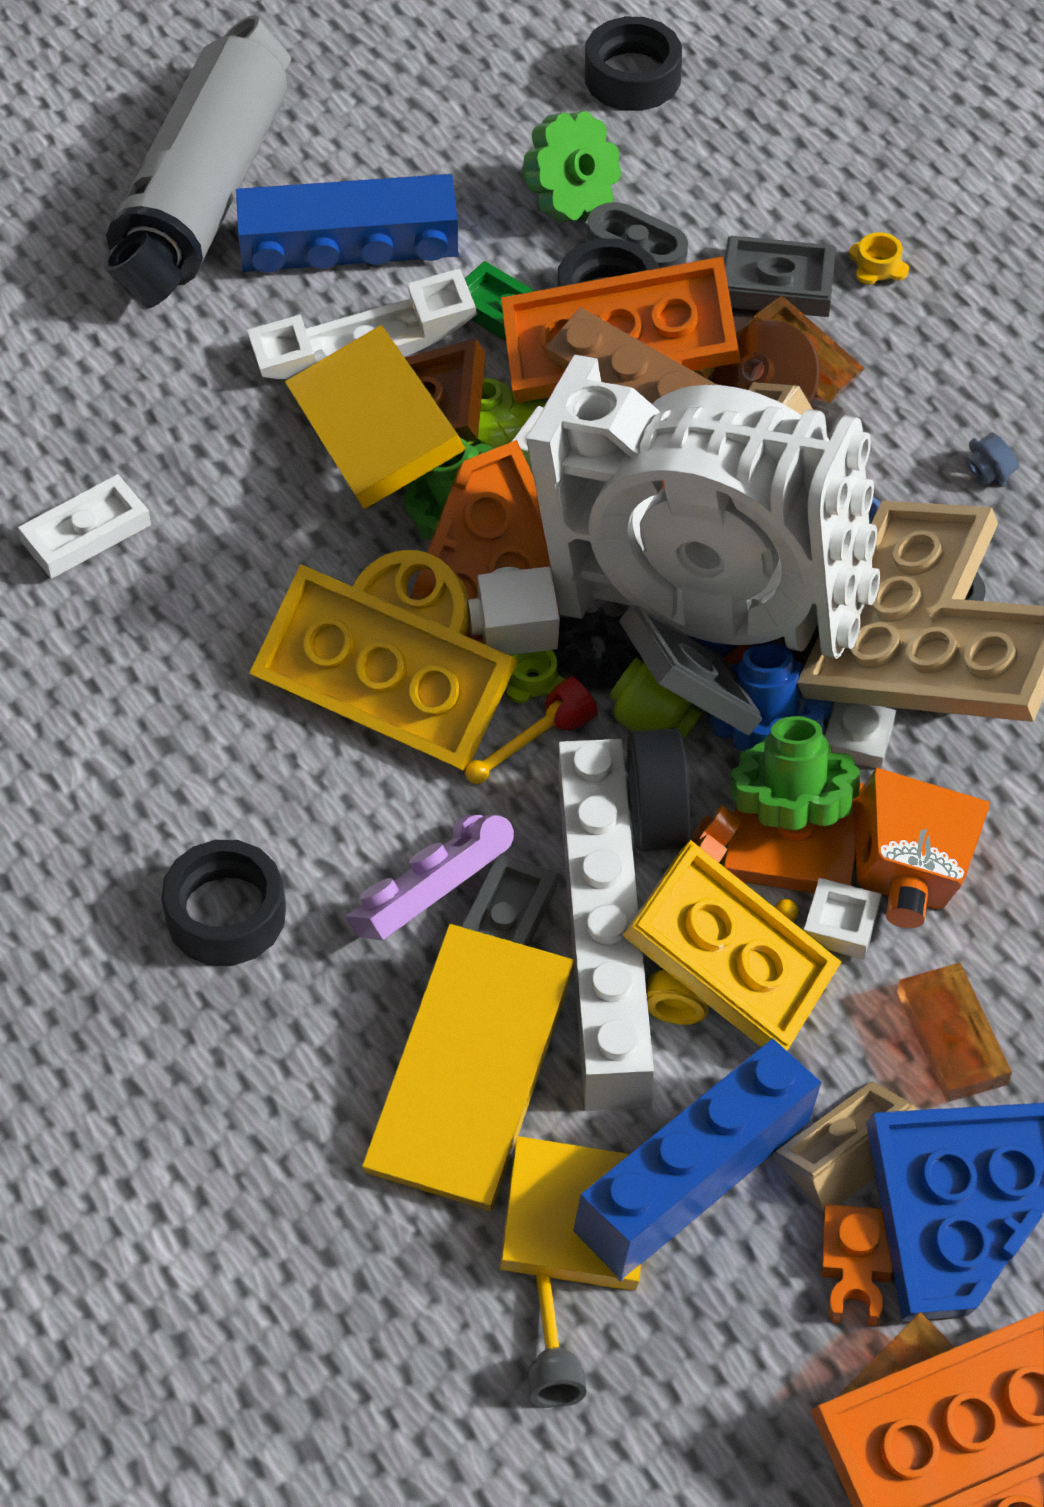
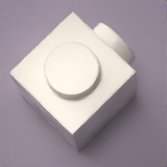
[468,567,560,655]

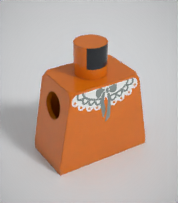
[854,767,990,928]

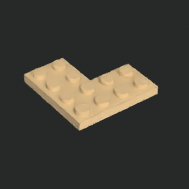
[797,500,1044,722]

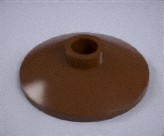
[712,320,820,404]

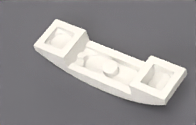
[247,268,477,379]

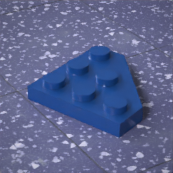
[866,1103,1044,1321]

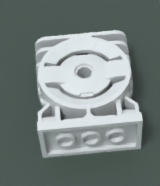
[526,355,880,659]

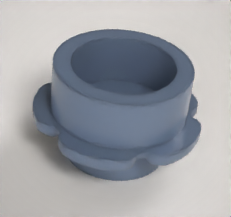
[966,432,1019,486]

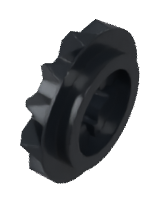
[552,606,644,689]

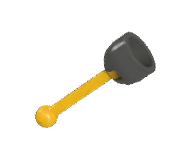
[528,1275,587,1408]

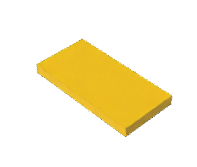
[285,324,465,509]
[362,924,575,1212]

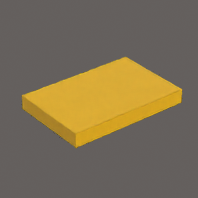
[622,840,841,1051]

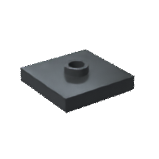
[724,235,836,317]
[619,605,762,736]

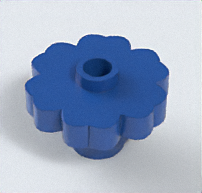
[706,642,831,751]

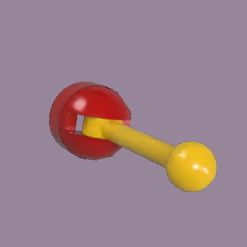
[465,676,598,784]

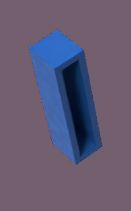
[236,174,459,272]
[573,1038,822,1282]

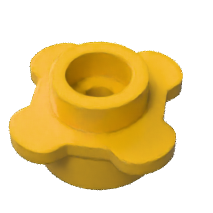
[849,232,909,285]

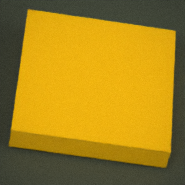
[499,1136,641,1291]

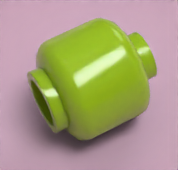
[609,657,704,740]

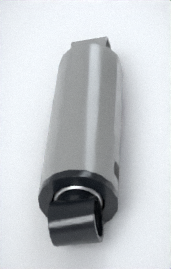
[104,15,291,309]

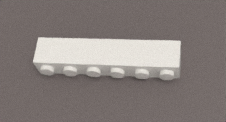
[558,739,654,1111]

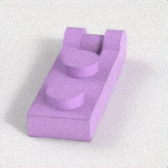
[345,815,514,940]

